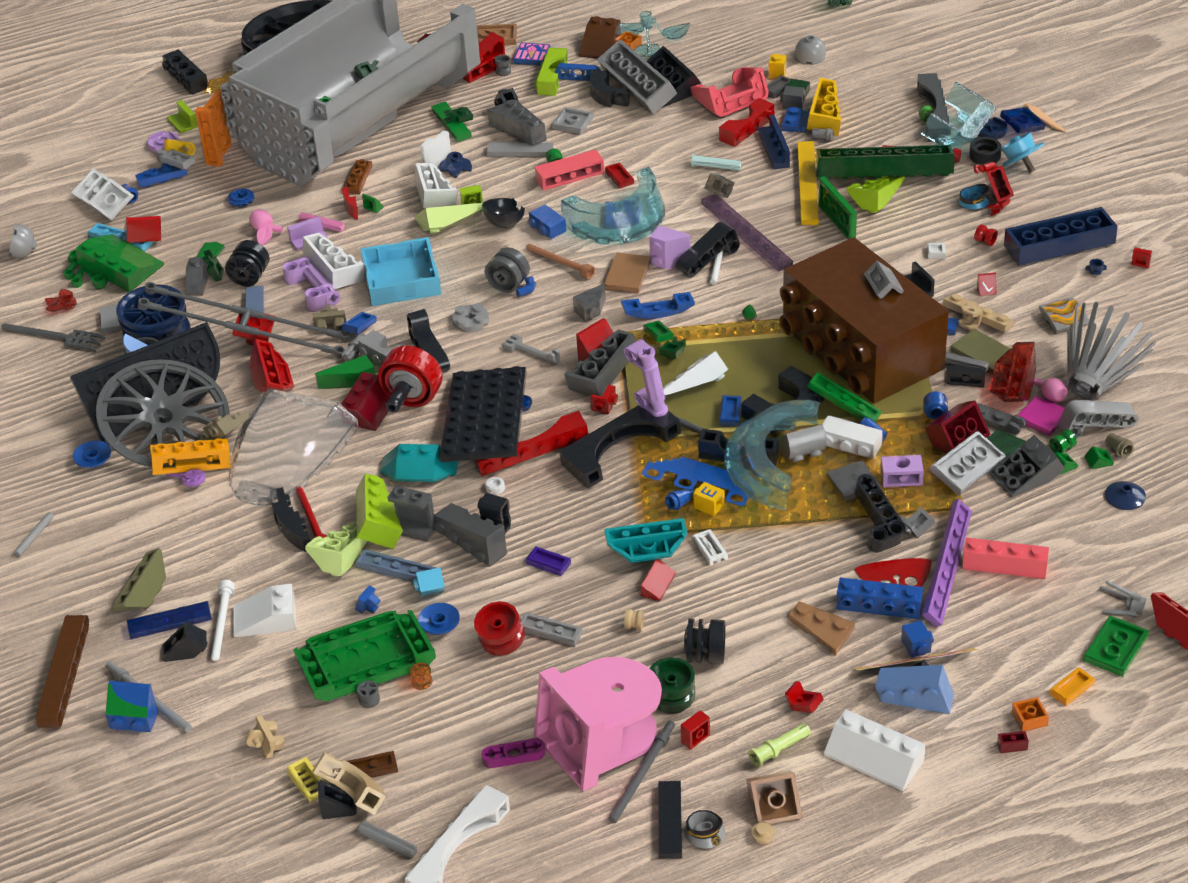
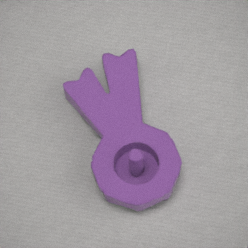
[166,469,206,487]

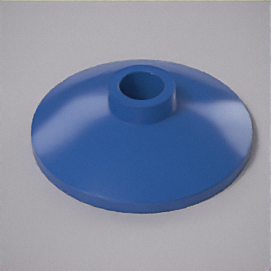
[73,440,111,468]
[418,603,460,635]

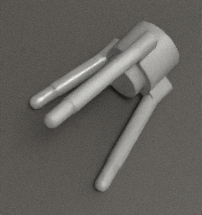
[1100,580,1147,617]

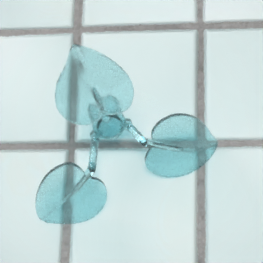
[621,11,690,57]

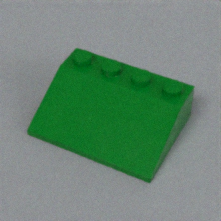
[76,234,164,292]

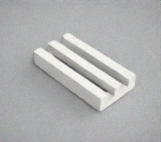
[692,529,728,566]

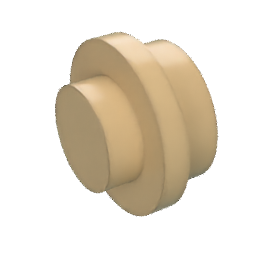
[752,822,775,845]

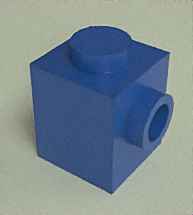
[901,620,934,658]

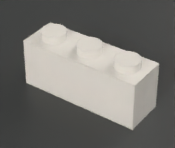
[823,415,882,459]

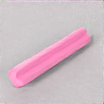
[298,212,345,232]

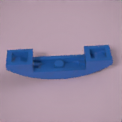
[621,292,695,319]

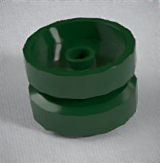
[649,657,696,713]

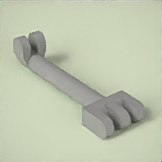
[502,334,560,365]

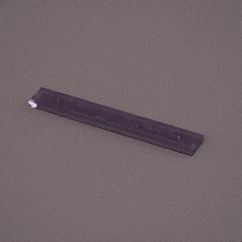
[701,193,793,271]

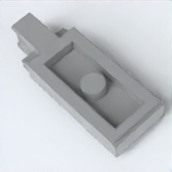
[156,149,196,169]

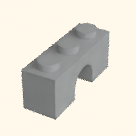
[358,330,403,366]

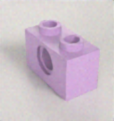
[880,455,924,487]

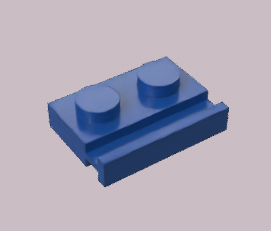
[782,107,810,133]

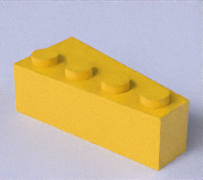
[806,78,841,136]

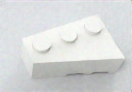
[415,163,458,208]

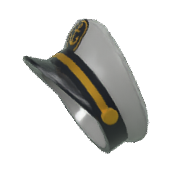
[684,810,725,849]

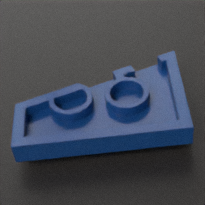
[135,163,187,187]

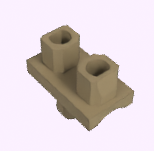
[312,304,346,333]

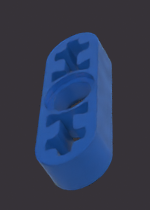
[555,63,600,81]

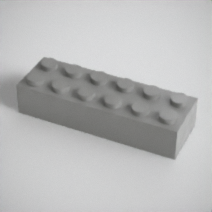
[597,39,677,115]

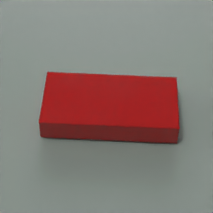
[605,162,634,189]

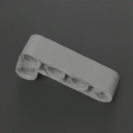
[1058,400,1139,439]

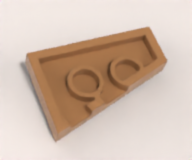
[789,601,855,656]

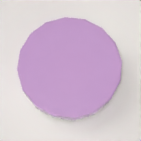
[147,131,179,153]

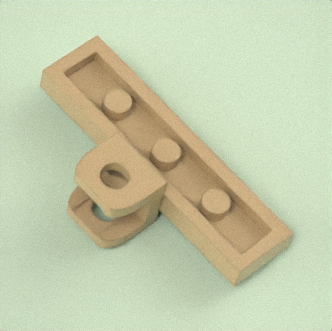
[942,294,1015,332]

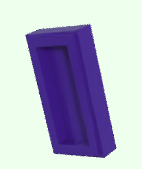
[526,546,571,576]

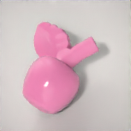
[249,209,283,245]
[1033,378,1068,403]

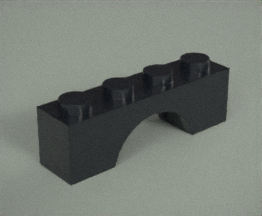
[698,428,779,469]

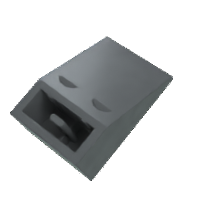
[989,435,1065,497]

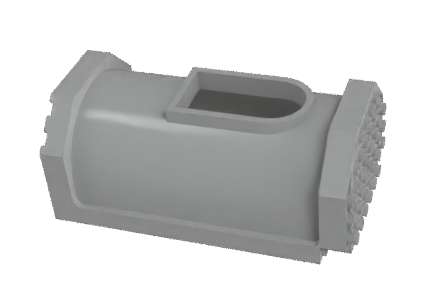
[220,0,480,187]

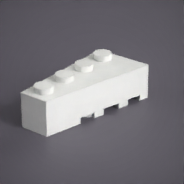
[303,233,364,289]

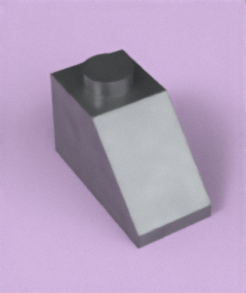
[185,257,209,296]
[573,284,606,321]

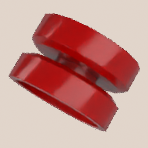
[474,601,525,656]

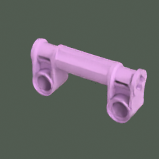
[283,257,341,311]
[624,339,668,417]

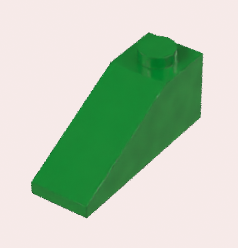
[315,355,375,389]

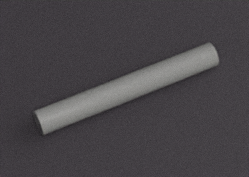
[14,512,54,557]

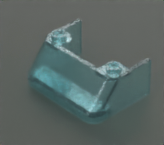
[921,82,996,147]

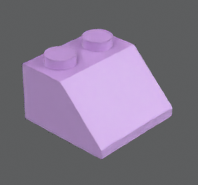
[649,225,691,269]

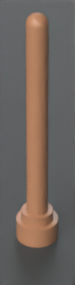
[526,244,595,279]

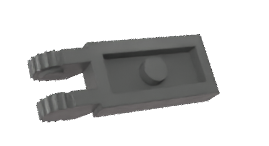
[978,403,1026,435]

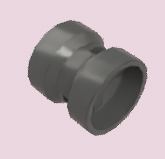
[495,55,511,76]

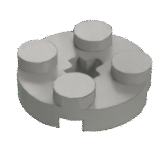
[453,303,489,333]

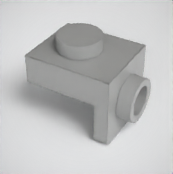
[900,507,936,538]

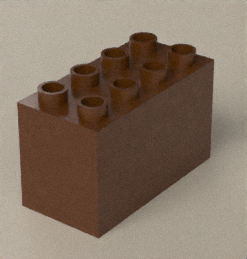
[779,237,949,404]

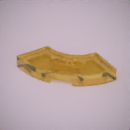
[207,71,233,93]

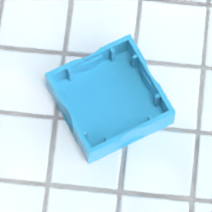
[360,237,441,306]

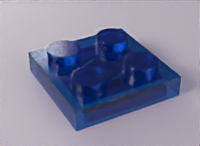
[1000,107,1046,134]

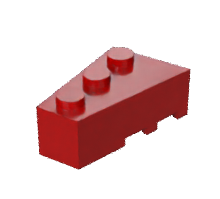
[463,32,505,83]

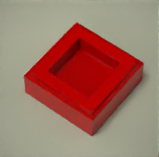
[1131,247,1152,268]

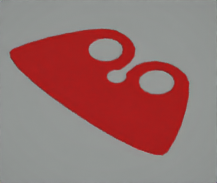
[855,558,932,587]

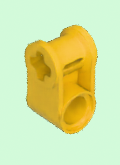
[164,139,196,156]

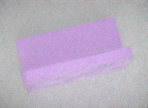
[287,216,328,251]

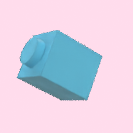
[413,568,445,596]

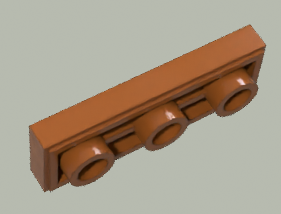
[344,159,372,194]

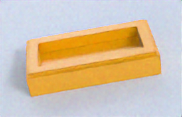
[1049,667,1095,706]

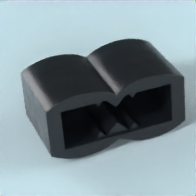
[477,493,511,535]

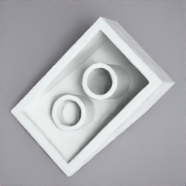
[234,584,296,638]

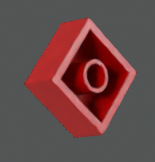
[680,710,710,750]

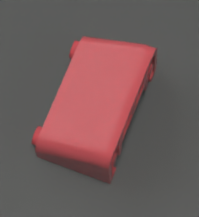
[690,67,769,117]

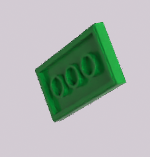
[818,176,857,239]

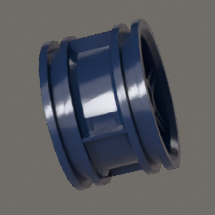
[116,284,191,341]

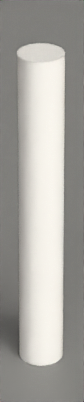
[710,250,724,285]

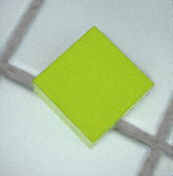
[459,185,483,205]

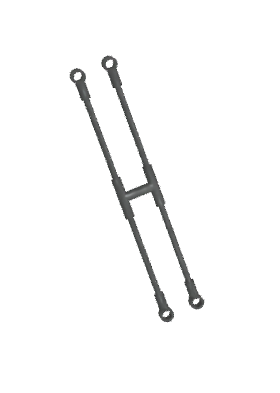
[138,282,350,359]

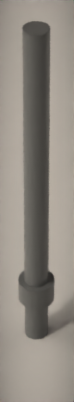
[609,720,675,823]

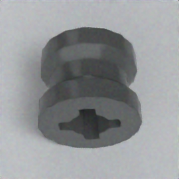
[357,681,380,708]

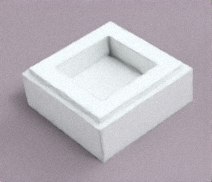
[927,243,946,259]

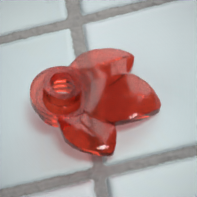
[45,289,77,312]

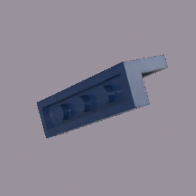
[758,115,790,170]

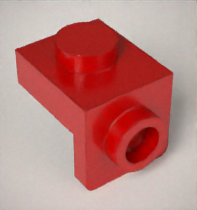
[590,385,618,414]
[785,681,824,713]

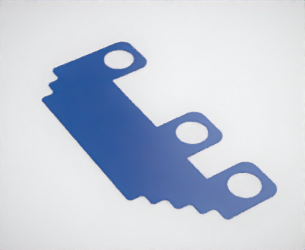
[642,457,754,506]

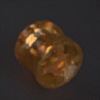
[410,663,433,690]

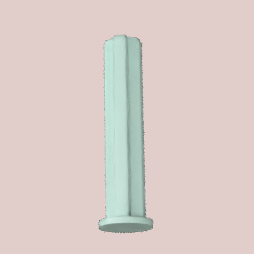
[691,153,742,171]

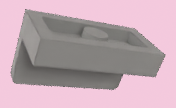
[864,261,904,298]

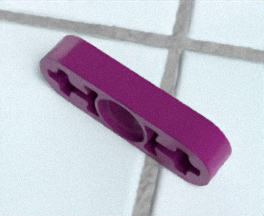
[482,738,545,768]

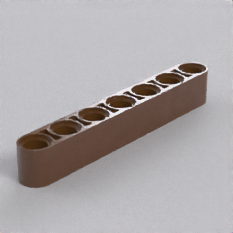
[36,615,89,728]

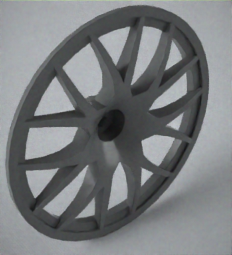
[96,359,230,468]

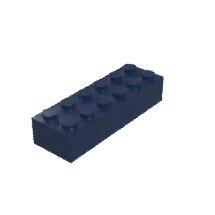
[1004,207,1118,266]

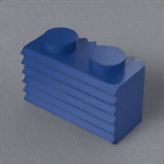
[528,204,567,239]

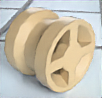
[624,609,644,631]

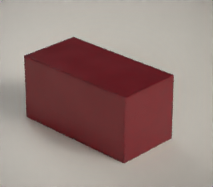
[997,731,1029,753]

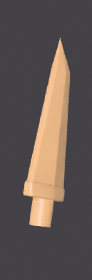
[1023,103,1066,132]

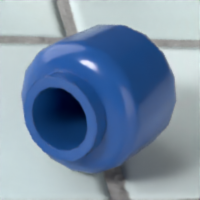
[923,391,948,420]

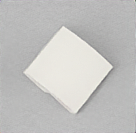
[420,130,451,169]

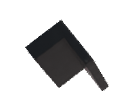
[905,261,935,297]
[946,365,986,388]

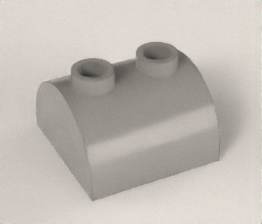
[779,424,826,463]

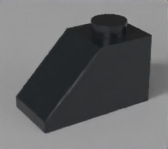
[161,622,208,662]

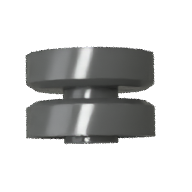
[484,247,530,293]

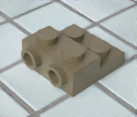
[199,411,250,441]

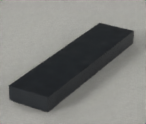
[658,781,682,859]

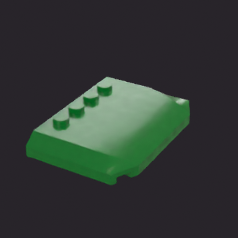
[293,610,436,701]

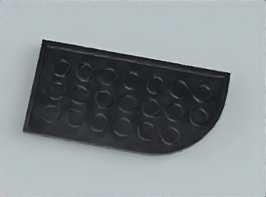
[70,322,220,442]

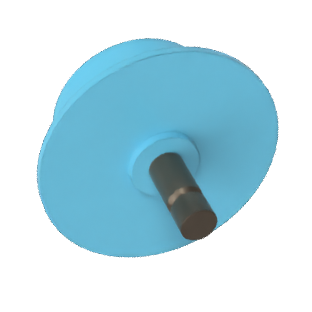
[1001,132,1045,173]

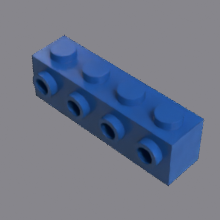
[836,577,923,620]

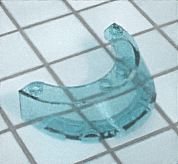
[561,167,665,244]
[724,400,820,510]

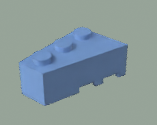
[876,665,954,714]

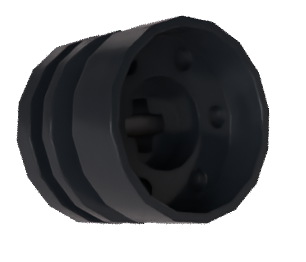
[225,240,270,287]
[684,618,726,664]

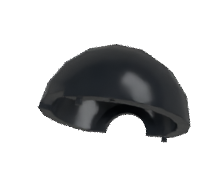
[482,198,525,228]

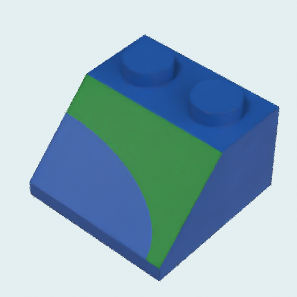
[106,681,158,732]

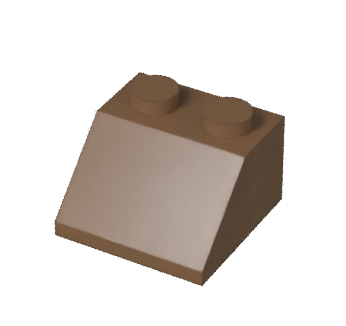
[746,771,803,824]

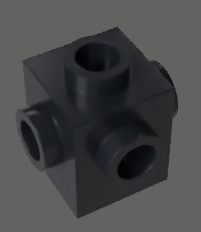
[494,88,519,106]

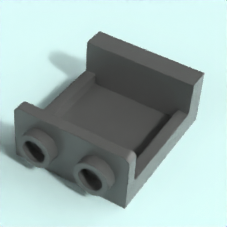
[387,485,435,542]

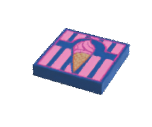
[513,42,551,66]

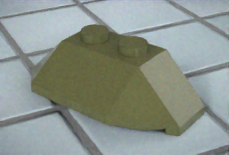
[110,548,166,612]

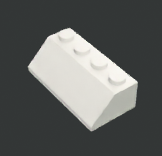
[824,709,925,791]

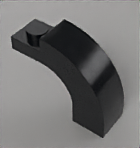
[590,69,630,108]

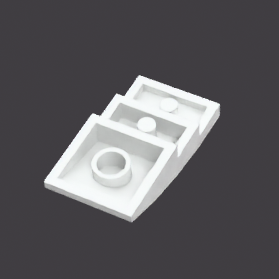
[71,168,134,221]

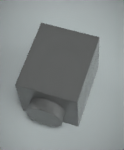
[780,86,805,109]

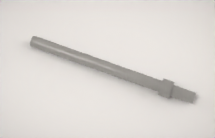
[105,661,192,732]

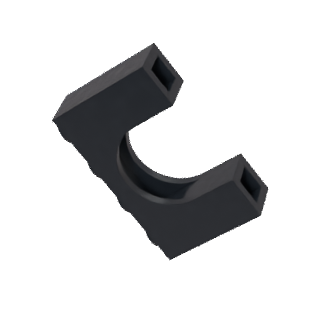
[741,365,825,437]

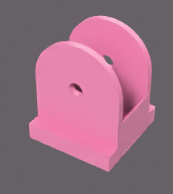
[534,657,662,791]

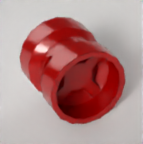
[974,224,998,246]

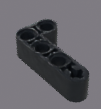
[676,221,740,277]
[406,309,450,371]
[854,474,906,553]

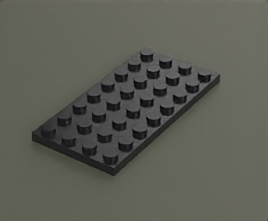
[439,366,527,463]

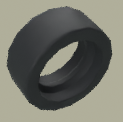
[969,137,1002,165]

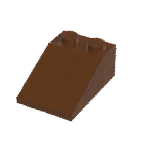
[579,16,621,59]

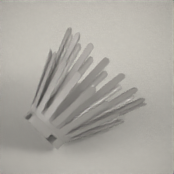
[1065,302,1156,400]

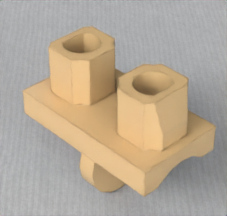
[245,715,285,758]

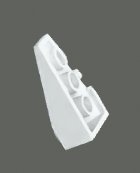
[663,351,728,395]

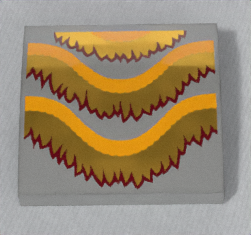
[1039,297,1089,334]

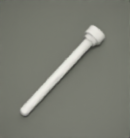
[211,580,235,661]

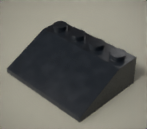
[646,46,702,108]

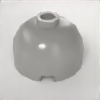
[795,35,826,65]
[9,223,37,258]

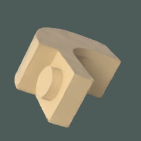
[312,752,386,815]

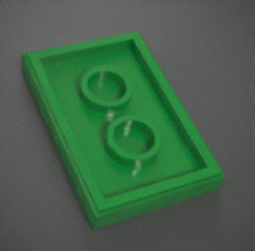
[1083,615,1149,677]

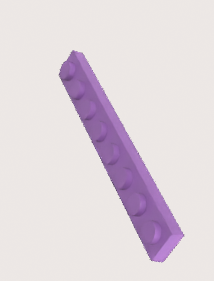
[922,499,972,627]

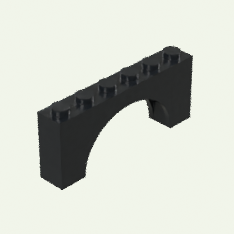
[559,405,681,489]

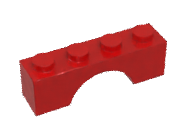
[719,98,775,147]

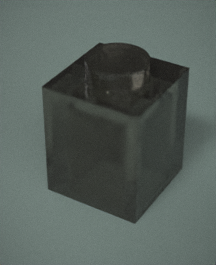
[704,173,735,198]

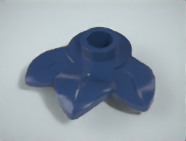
[439,151,472,178]

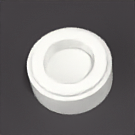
[485,477,505,495]

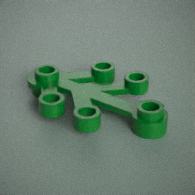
[63,250,107,289]

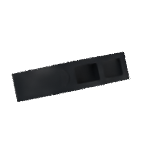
[271,487,310,552]

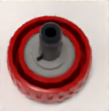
[378,345,443,413]

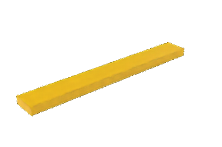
[798,141,819,225]

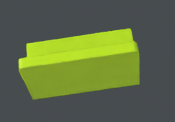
[168,100,198,133]

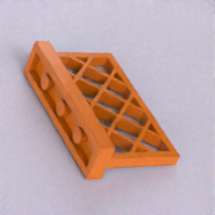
[195,90,232,167]

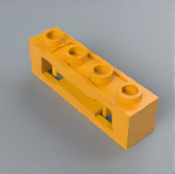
[150,438,230,475]

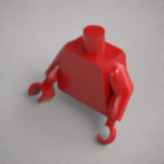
[974,162,1014,216]

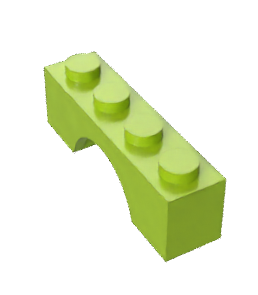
[535,47,568,96]

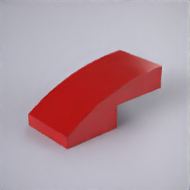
[342,187,358,220]

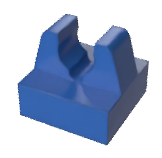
[355,585,381,614]

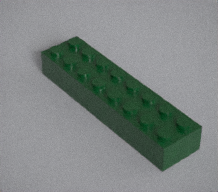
[816,145,954,179]

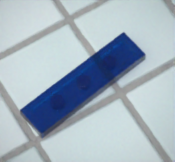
[127,601,212,639]

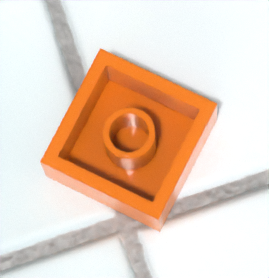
[615,31,642,51]
[1011,697,1049,731]

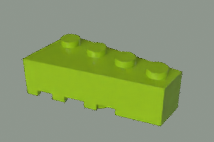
[356,473,403,549]

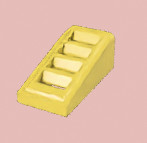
[287,757,322,803]

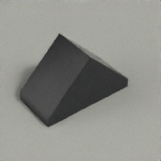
[318,780,357,820]

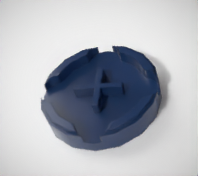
[974,117,1007,139]

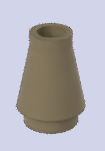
[1106,433,1134,457]

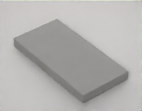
[929,431,1006,495]

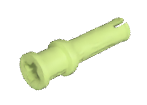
[748,723,811,768]

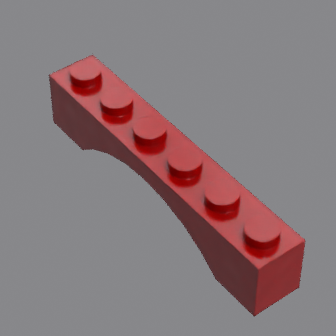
[474,410,589,476]

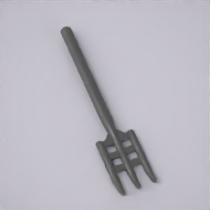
[1,323,105,352]

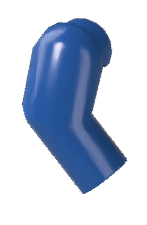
[516,276,536,297]

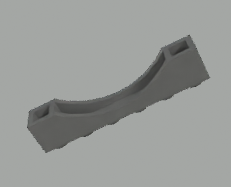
[917,73,952,142]

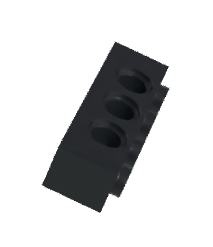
[162,49,209,95]

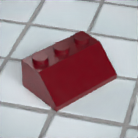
[339,372,389,431]
[924,400,991,454]

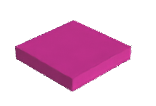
[1018,396,1065,436]

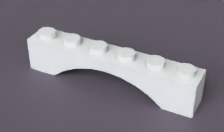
[405,785,510,883]

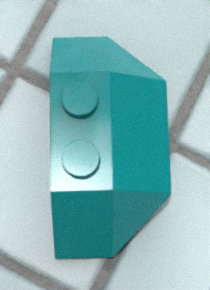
[380,444,459,482]
[604,518,687,563]

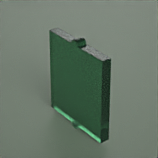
[987,429,1026,458]

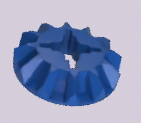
[228,188,255,207]

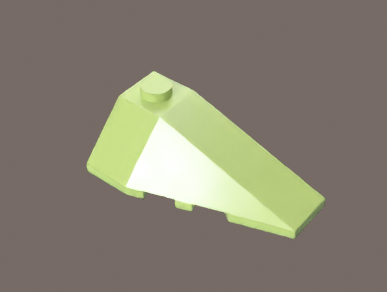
[415,203,483,234]
[305,521,367,576]

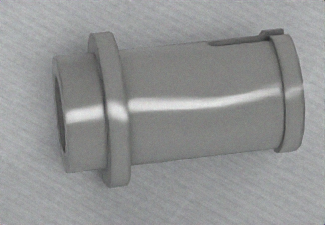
[812,128,834,141]

